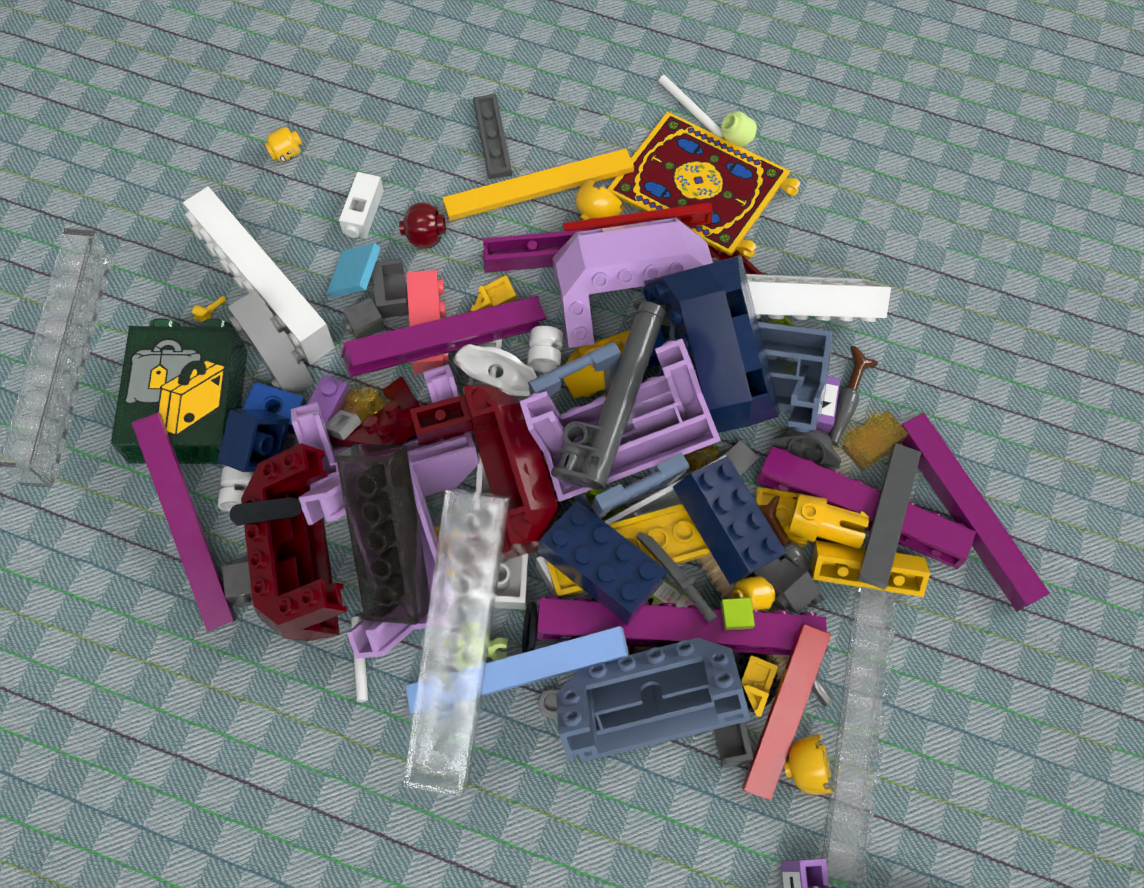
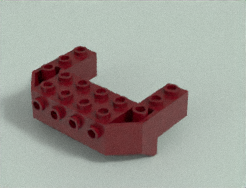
[409,385,561,575]

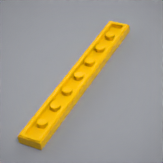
[442,148,634,221]

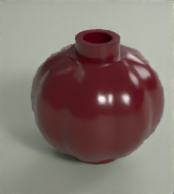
[399,203,446,249]

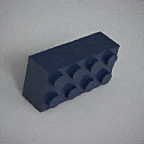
[673,456,786,585]
[538,501,668,625]

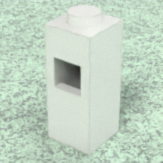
[339,172,384,239]

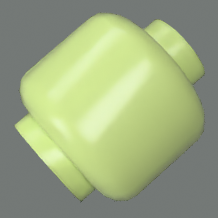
[721,111,757,147]

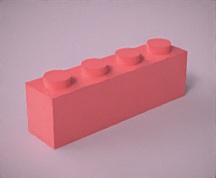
[406,270,449,374]

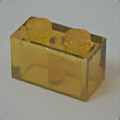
[842,410,908,472]

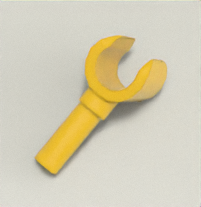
[192,296,226,323]

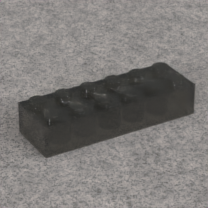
[336,444,432,625]

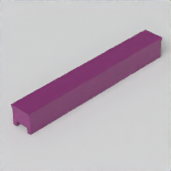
[483,228,602,273]
[340,296,546,377]
[896,413,1050,612]

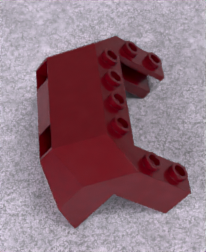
[241,443,347,642]

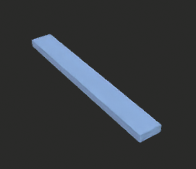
[406,626,629,715]

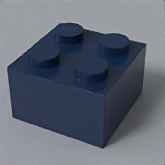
[218,409,290,472]

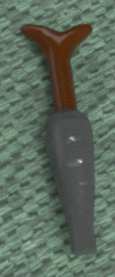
[830,346,878,446]
[758,496,824,605]

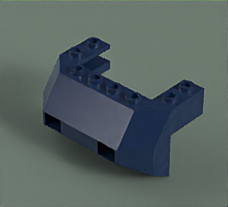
[643,255,780,433]

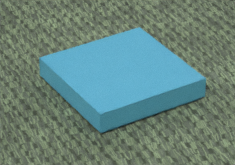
[326,243,381,297]

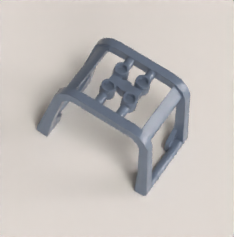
[528,342,689,519]

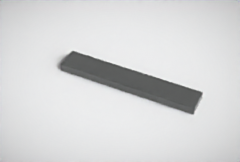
[857,443,921,589]

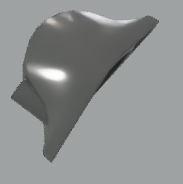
[772,427,841,468]

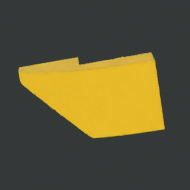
[471,275,518,311]
[741,655,778,717]

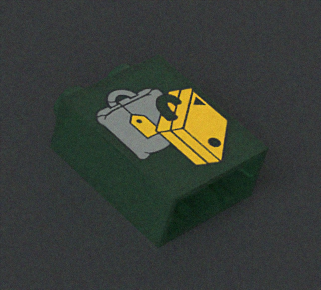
[111,318,247,464]

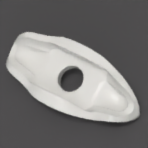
[453,344,537,391]

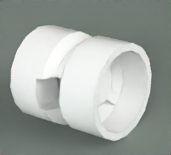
[527,326,563,373]
[218,466,254,512]

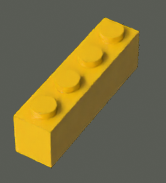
[810,540,930,597]

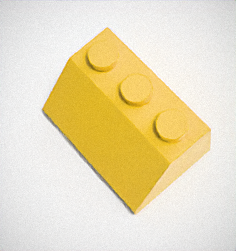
[563,329,649,399]

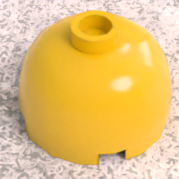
[575,179,625,221]
[784,733,833,795]

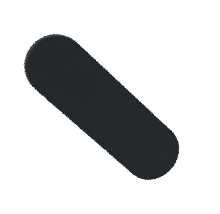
[229,497,302,526]

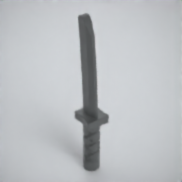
[637,532,718,624]

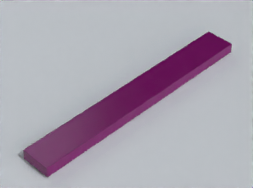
[132,413,236,631]

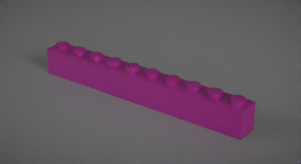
[536,595,828,656]

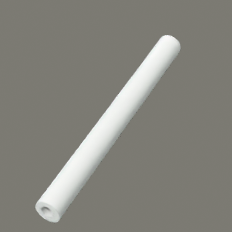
[658,75,725,139]

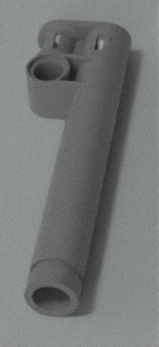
[551,302,666,490]

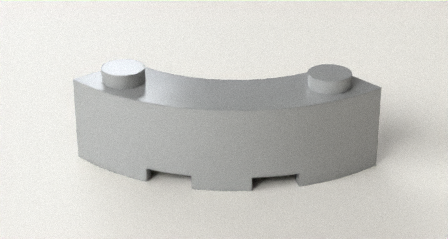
[227,290,314,394]

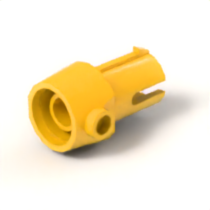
[788,494,869,549]

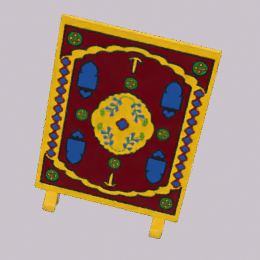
[607,111,800,259]

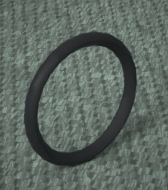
[522,601,538,653]

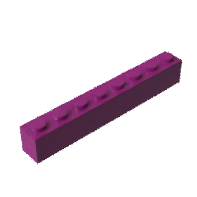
[756,446,976,569]

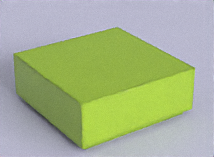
[720,598,755,630]

